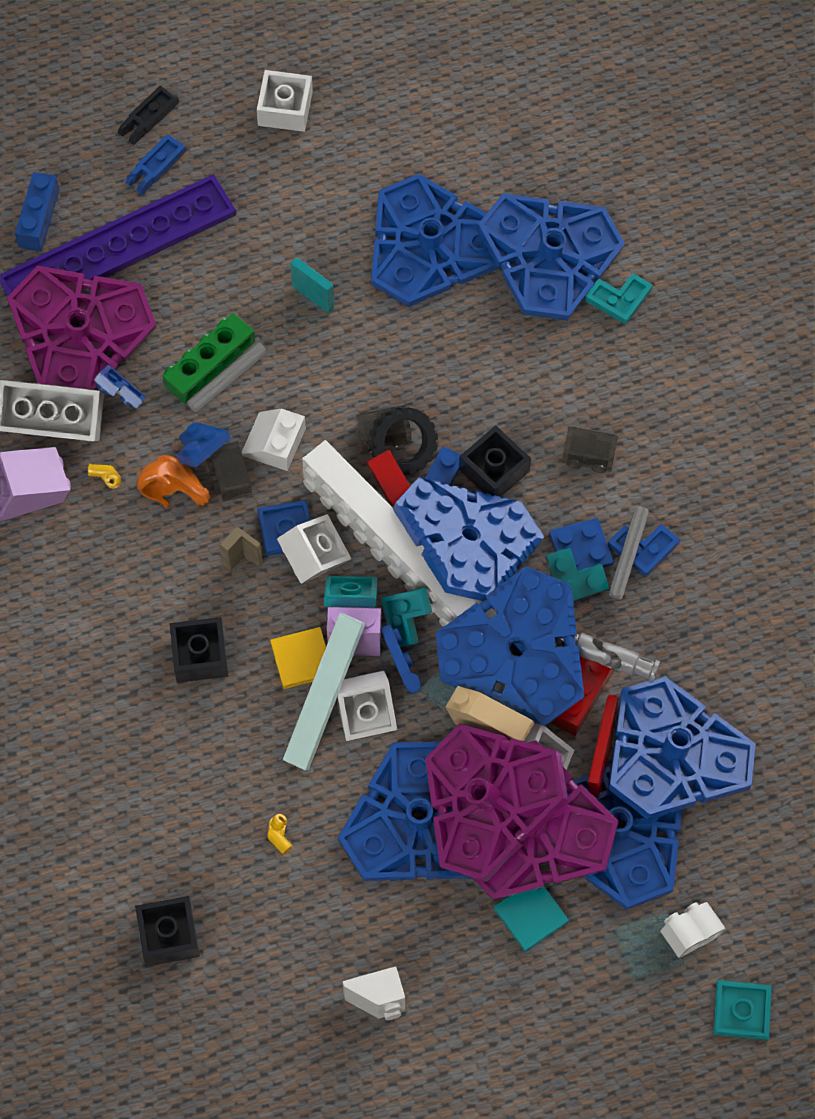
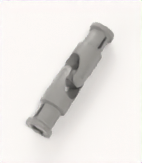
[555,633,660,683]

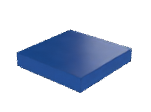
[257,500,311,557]

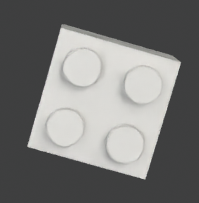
[257,70,313,132]

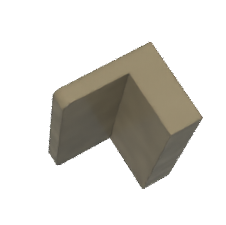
[220,526,263,570]

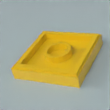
[270,627,326,689]

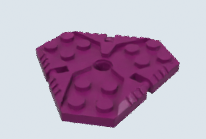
[7,265,156,390]
[425,724,568,882]
[471,740,619,900]

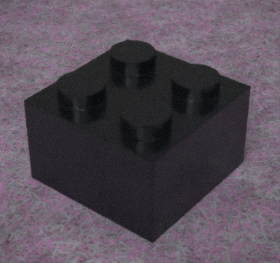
[459,425,531,497]
[169,617,229,683]
[135,896,200,967]

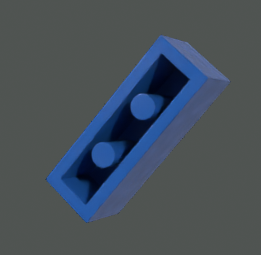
[15,172,60,251]

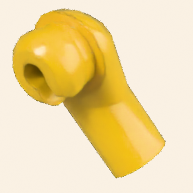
[88,464,121,489]
[267,814,293,855]

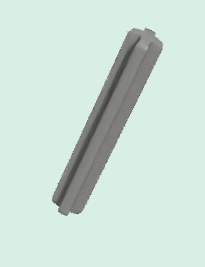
[187,342,266,412]
[609,506,649,600]

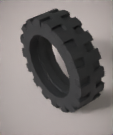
[369,406,438,475]

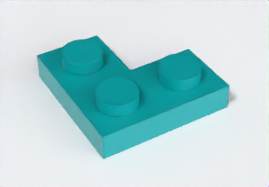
[585,273,653,325]
[544,547,610,601]
[381,587,433,647]

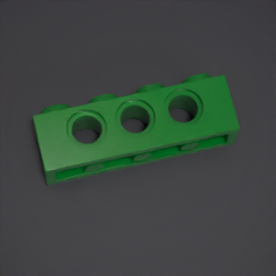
[162,313,255,404]

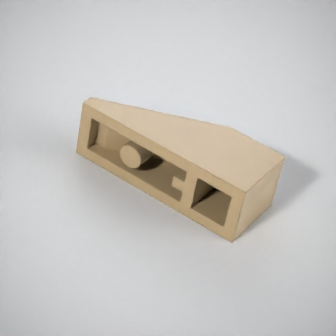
[445,686,534,741]

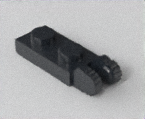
[118,86,179,145]

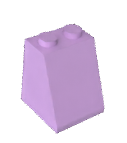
[0,447,71,521]
[327,607,382,656]

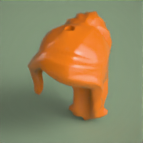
[136,455,211,508]

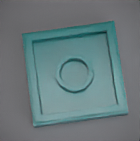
[290,257,334,314]
[324,576,377,607]
[493,887,569,952]
[713,980,772,1041]

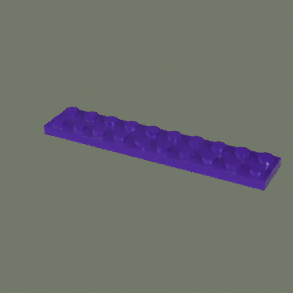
[0,174,236,297]

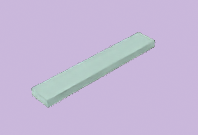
[283,613,366,770]

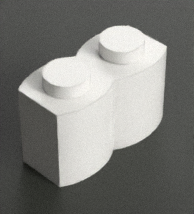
[660,902,726,958]

